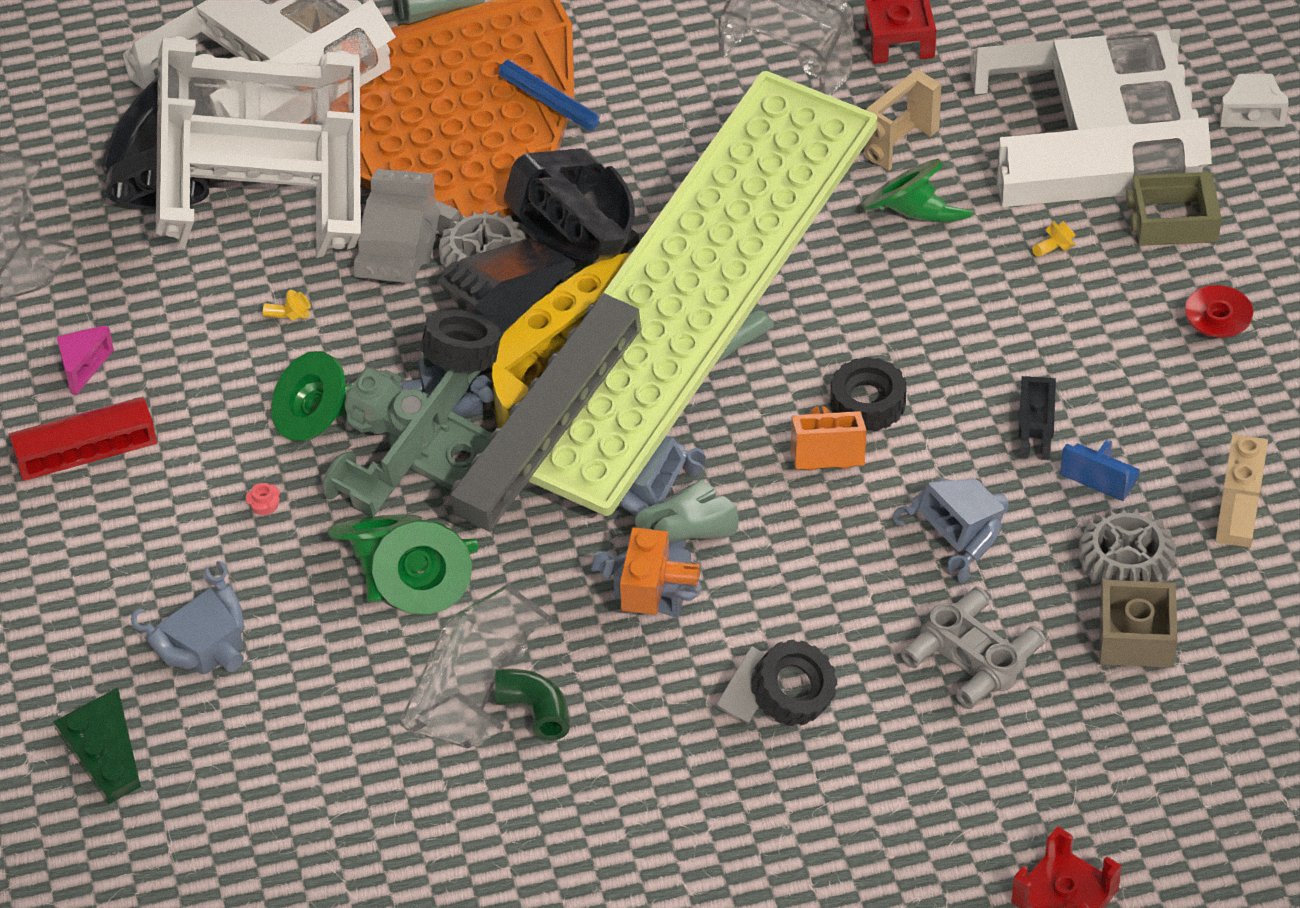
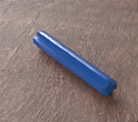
[499,60,600,131]

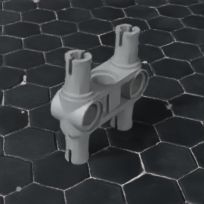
[901,586,1045,709]

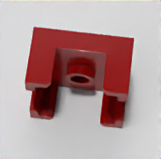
[863,0,937,64]
[1011,826,1122,908]

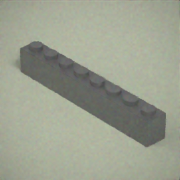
[450,293,642,532]

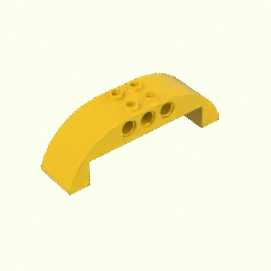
[492,252,632,428]

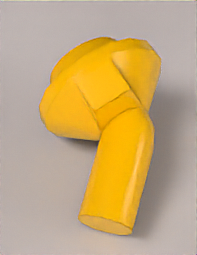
[1032,220,1076,257]
[262,290,311,321]

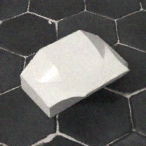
[1219,74,1289,127]

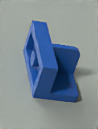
[1060,439,1140,501]

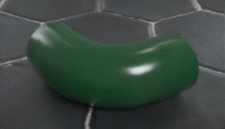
[495,668,570,741]

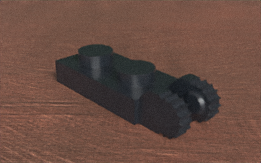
[1018,376,1056,460]

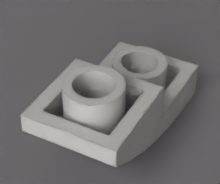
[716,646,765,725]

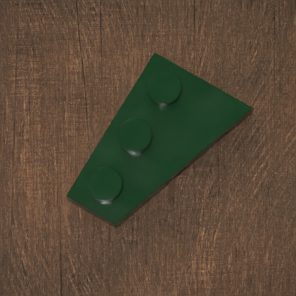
[53,688,141,804]

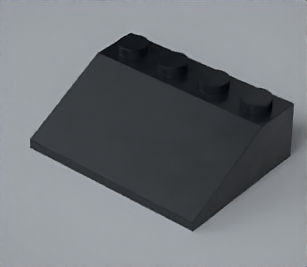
[437,237,576,335]

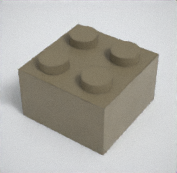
[1099,580,1178,668]

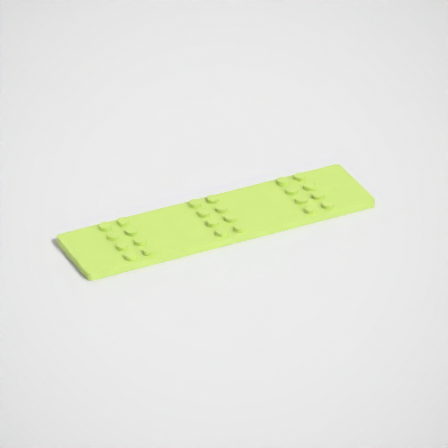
[529,71,877,516]

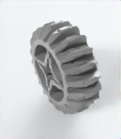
[439,210,527,268]
[1078,507,1176,586]

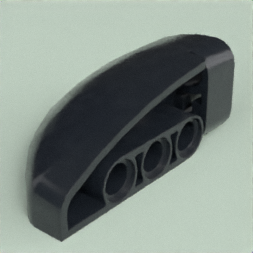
[102,71,210,210]
[504,148,635,261]

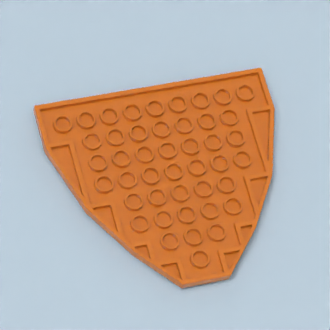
[300,0,575,218]

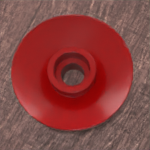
[1185,285,1254,338]

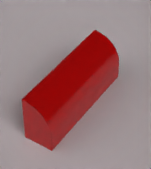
[9,396,157,481]

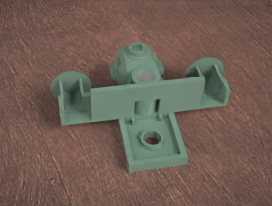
[323,351,493,517]

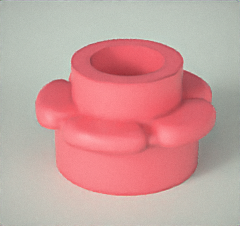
[246,483,280,515]

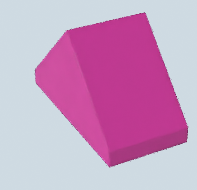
[57,325,114,395]

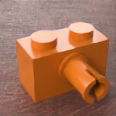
[790,406,866,471]
[620,527,700,615]

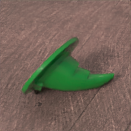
[861,159,973,223]
[271,351,352,442]
[328,514,423,602]
[372,520,478,615]

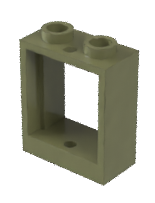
[1126,172,1222,246]

